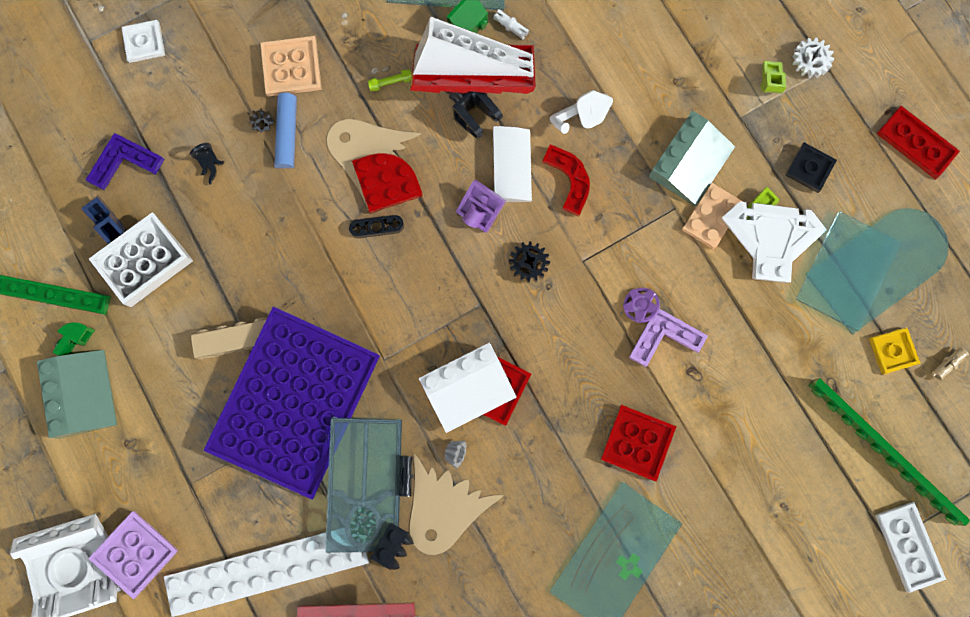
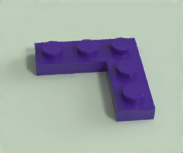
[86,133,165,190]

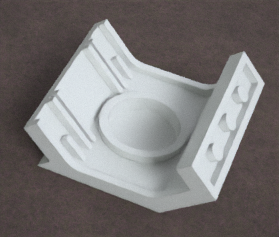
[10,514,121,617]

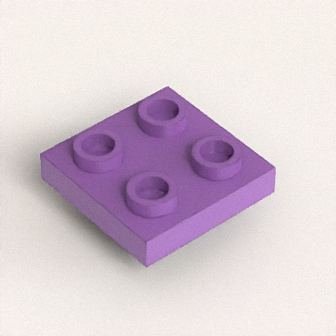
[456,180,506,233]

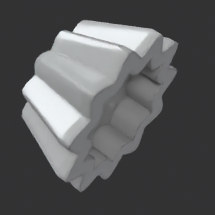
[444,441,467,468]

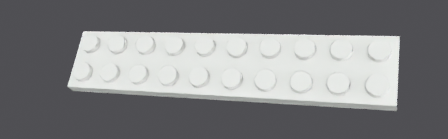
[164,524,370,617]

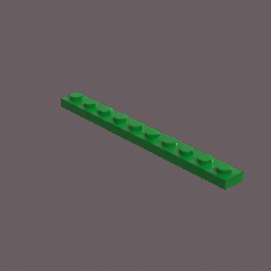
[808,378,970,526]

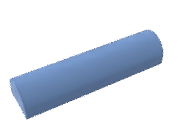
[274,93,297,168]

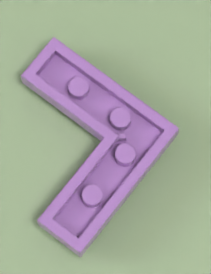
[629,309,708,367]

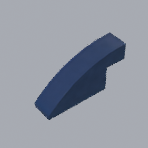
[81,195,127,244]

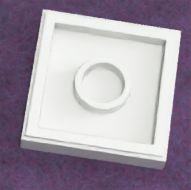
[121,20,165,63]

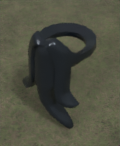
[190,143,225,185]

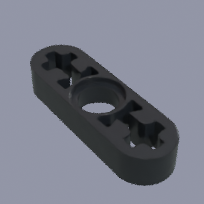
[349,215,404,239]

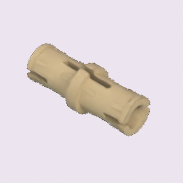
[931,347,969,381]

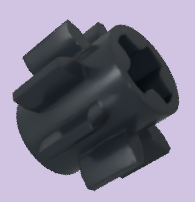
[249,108,273,133]

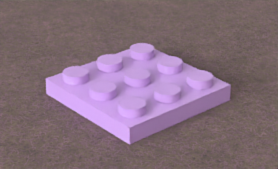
[88,511,179,599]

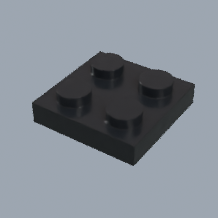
[785,142,837,193]

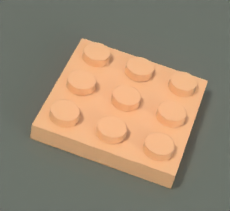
[261,36,322,97]

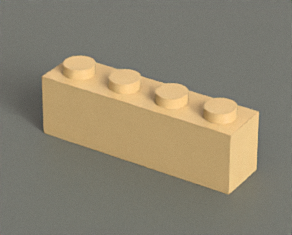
[191,318,266,360]

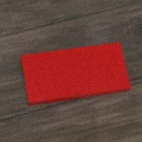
[876,105,960,180]

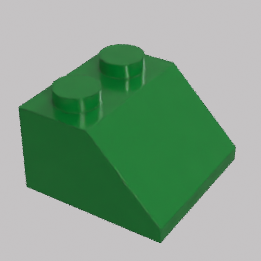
[446,0,488,34]

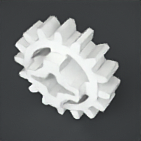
[792,38,834,78]

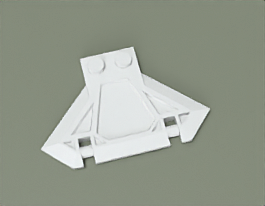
[722,202,827,283]

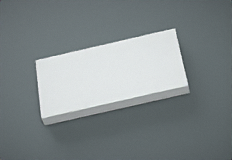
[875,502,946,593]

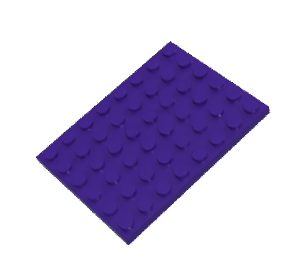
[203,306,381,500]

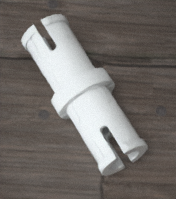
[493,9,529,40]

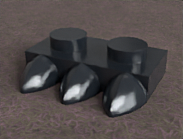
[370,522,414,570]

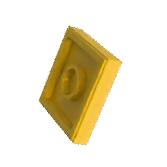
[869,327,921,375]

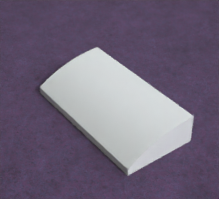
[493,126,532,202]

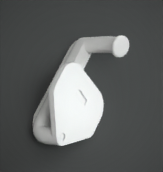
[549,90,613,134]

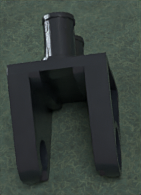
[449,91,503,139]

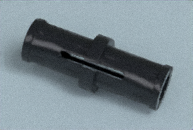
[398,456,414,497]

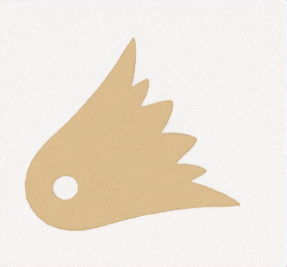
[327,119,422,206]
[409,454,504,555]

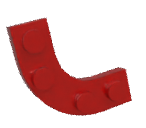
[542,144,590,217]

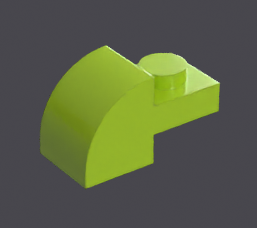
[760,61,786,94]

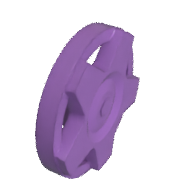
[623,288,660,323]

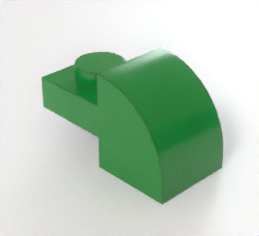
[52,322,95,356]

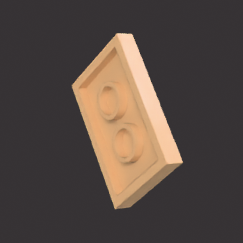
[682,183,743,250]

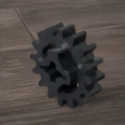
[509,241,550,283]

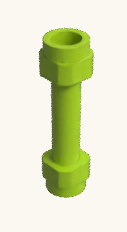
[368,69,412,91]

